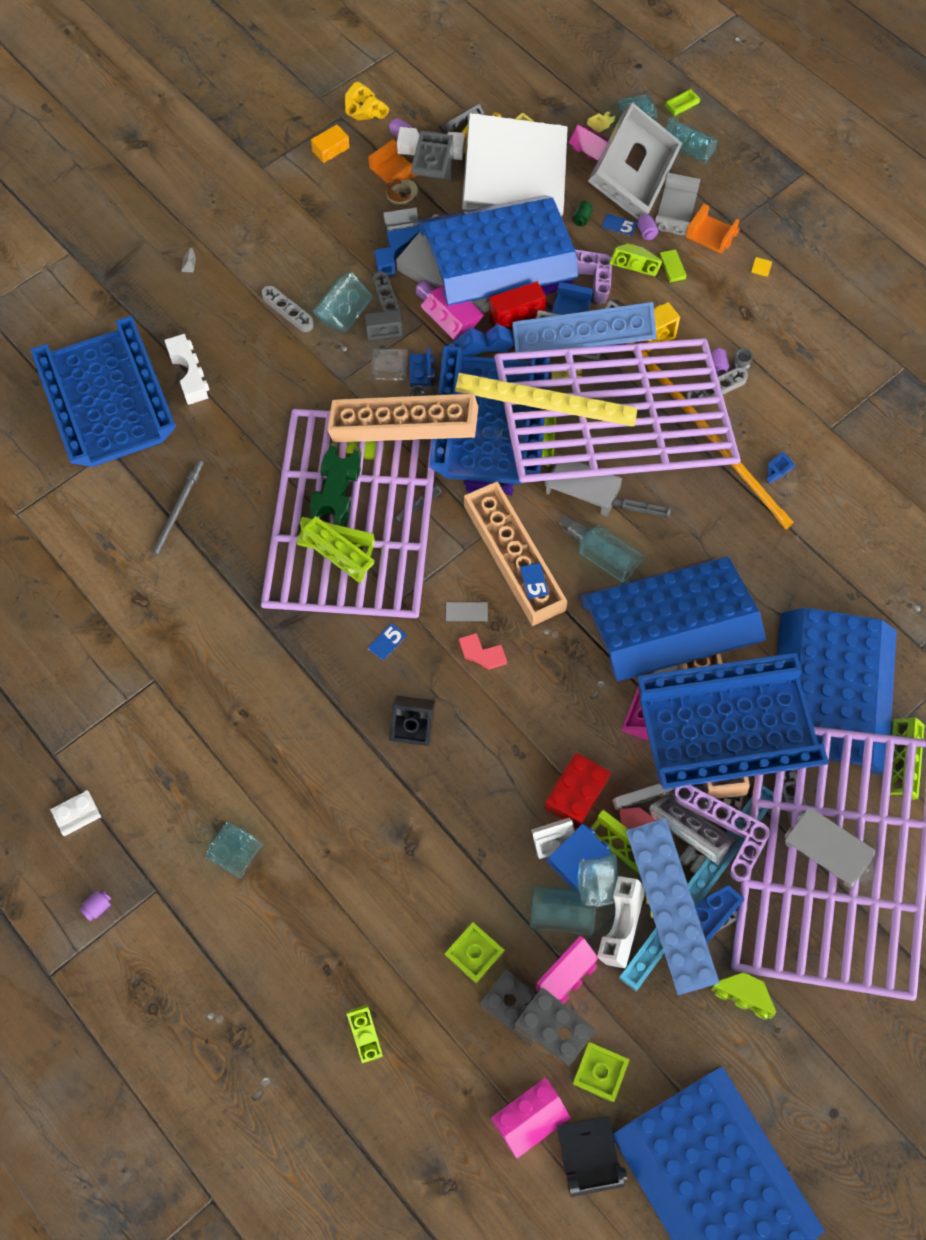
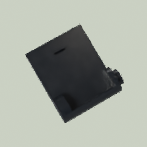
[557,1116,628,1197]

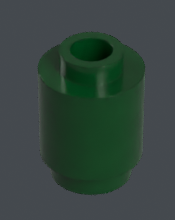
[572,201,593,226]

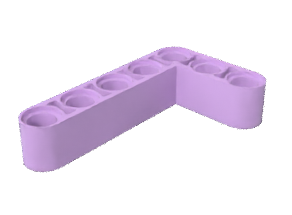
[575,249,612,304]
[675,785,769,881]

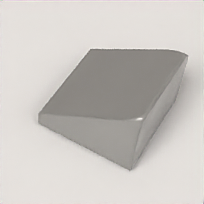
[181,248,196,272]

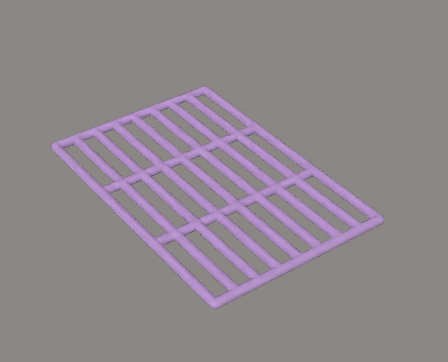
[495,338,741,483]
[261,409,435,618]
[731,726,926,1001]

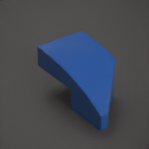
[767,452,795,484]

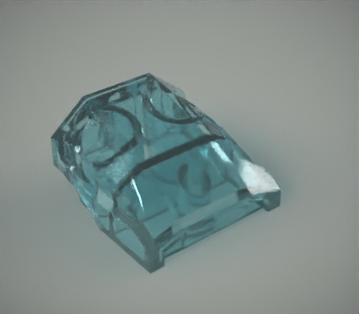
[617,94,657,120]
[204,822,264,879]
[578,853,618,907]

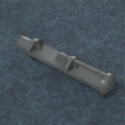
[394,485,442,523]
[614,498,671,518]

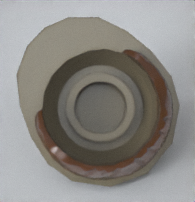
[386,179,418,206]

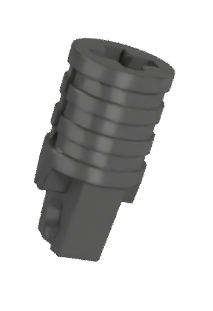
[559,515,592,545]

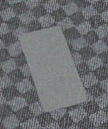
[446,602,488,621]

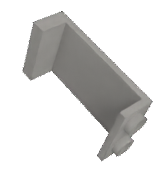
[655,173,700,236]
[544,462,622,517]
[784,807,875,889]

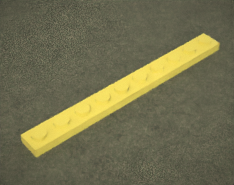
[455,373,637,427]

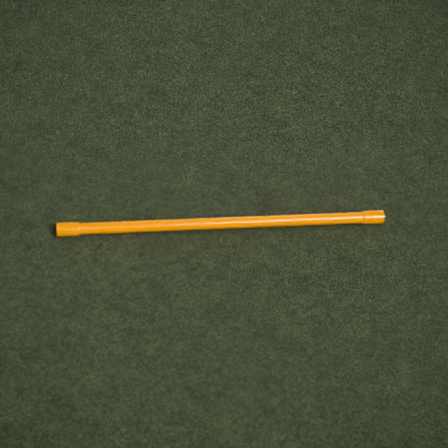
[632,350,793,529]

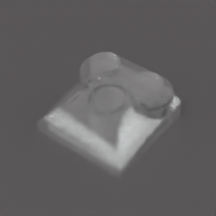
[371,348,408,380]

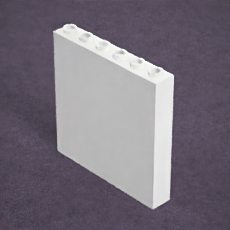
[462,113,567,218]

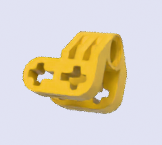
[345,82,389,121]

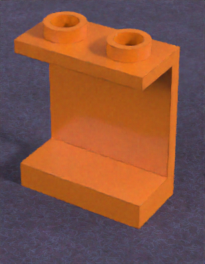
[368,139,417,183]
[686,204,740,254]

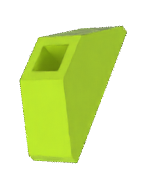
[609,243,662,277]
[711,972,776,1019]
[346,1005,383,1063]

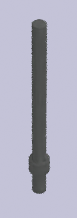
[151,460,204,556]

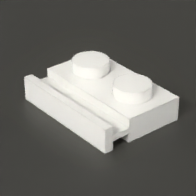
[50,790,101,836]
[531,818,575,859]

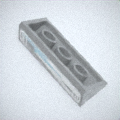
[650,795,737,865]

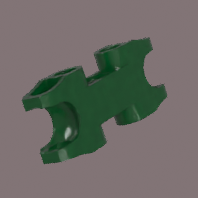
[309,443,362,526]

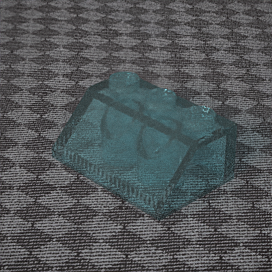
[666,118,718,163]
[313,272,373,334]
[578,525,646,583]
[530,886,596,935]

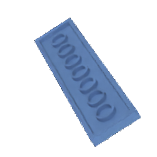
[513,302,657,352]
[626,818,720,996]

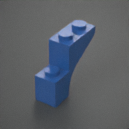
[374,226,420,275]
[448,324,515,357]

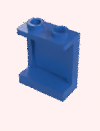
[550,282,593,315]
[546,824,612,891]

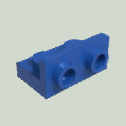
[410,348,435,387]

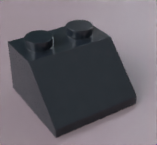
[390,695,435,746]

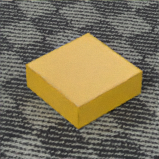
[752,257,772,277]

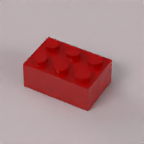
[489,281,546,330]
[544,752,611,829]

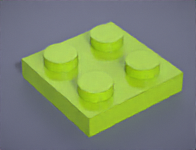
[445,922,505,984]
[572,1042,630,1103]

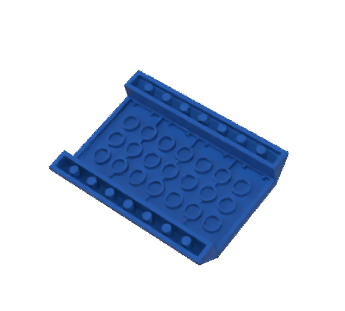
[417,195,578,306]
[30,316,176,467]
[429,346,550,485]
[578,556,766,682]
[777,607,897,775]
[638,653,829,789]
[613,1066,825,1240]

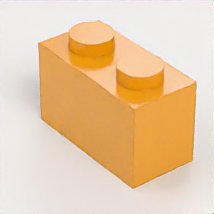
[311,125,350,163]

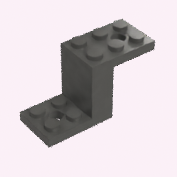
[411,131,456,181]
[480,970,596,1067]

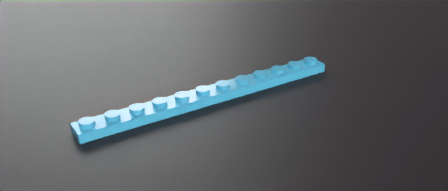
[619,785,774,992]

